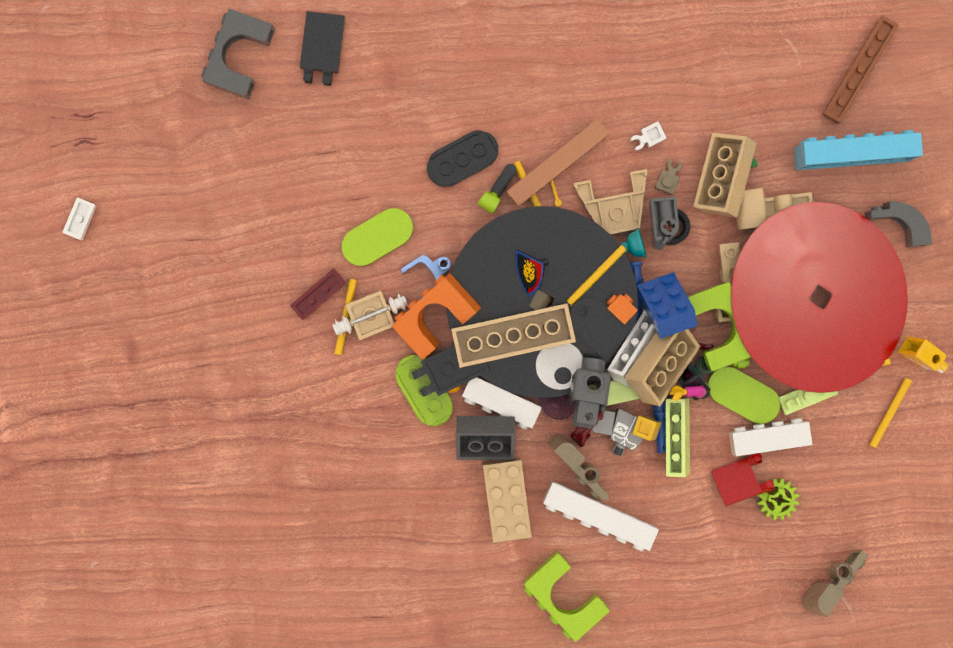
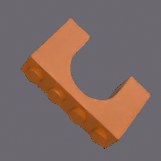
[392,273,481,360]

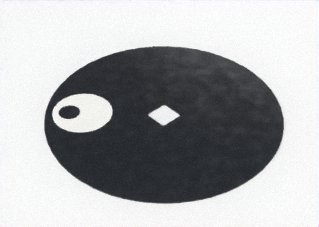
[446,206,638,398]

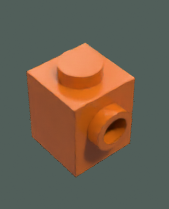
[606,294,638,325]

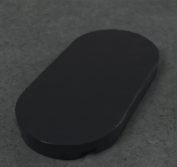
[427,130,498,187]

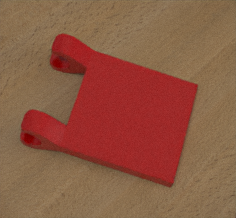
[711,453,775,506]

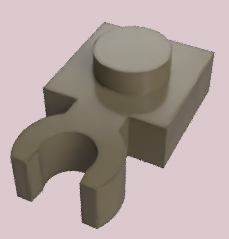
[655,159,682,195]

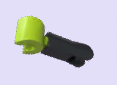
[478,164,516,214]

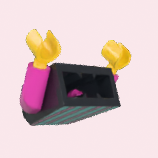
[669,362,711,401]

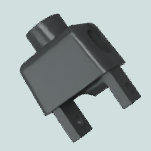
[568,358,611,429]

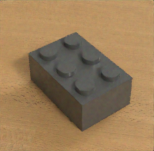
[456,416,515,460]

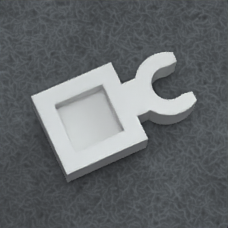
[630,122,667,151]

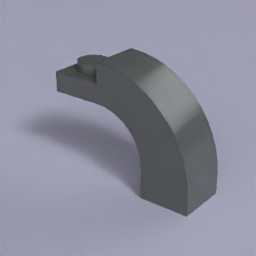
[865,201,932,247]

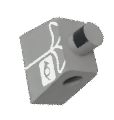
[608,408,643,457]

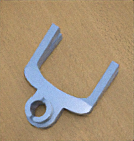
[400,255,451,299]

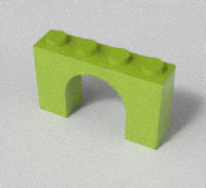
[687,282,751,372]
[523,550,610,642]

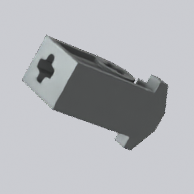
[649,197,679,250]

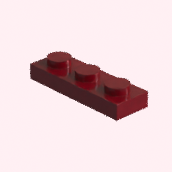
[290,268,346,320]

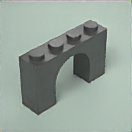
[202,9,275,100]

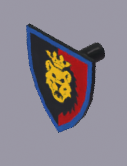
[516,249,549,297]

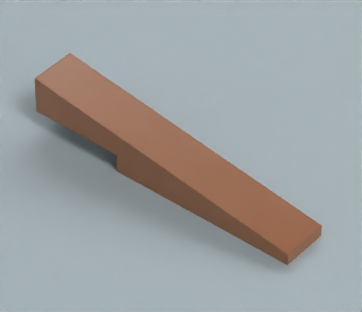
[506,119,610,207]

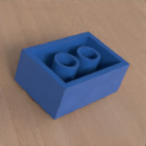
[637,272,698,339]

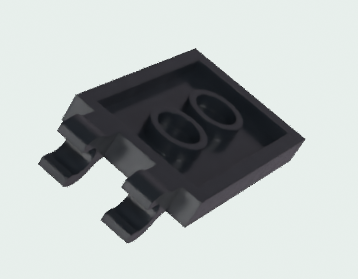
[300,11,345,86]
[411,345,490,397]

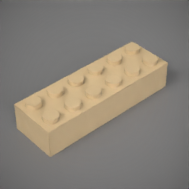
[451,304,576,368]

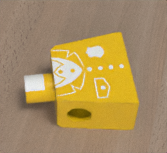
[898,336,948,373]

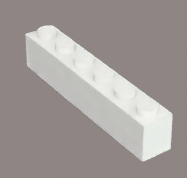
[542,481,659,551]

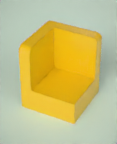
[632,415,662,441]

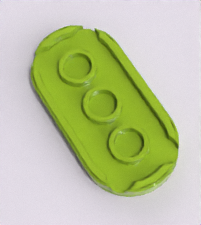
[342,208,413,266]
[395,355,453,426]
[707,367,780,424]

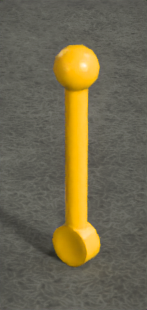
[550,180,562,207]

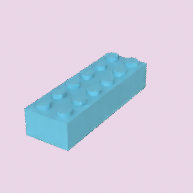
[794,130,923,171]

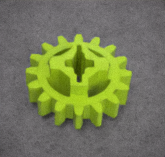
[756,478,799,520]

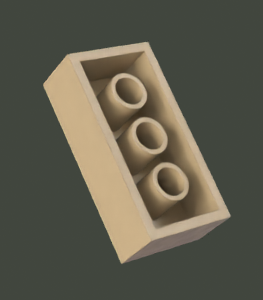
[693,133,757,218]
[624,329,700,406]
[483,458,532,543]

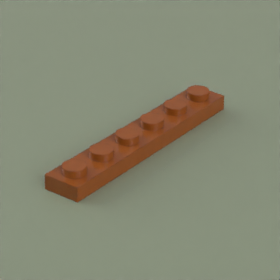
[822,15,899,124]

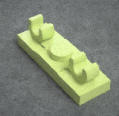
[779,389,839,415]

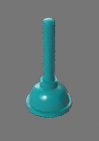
[619,228,647,258]

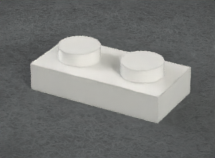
[62,197,97,240]

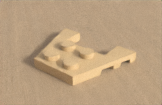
[573,169,647,235]

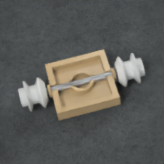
[332,290,408,340]

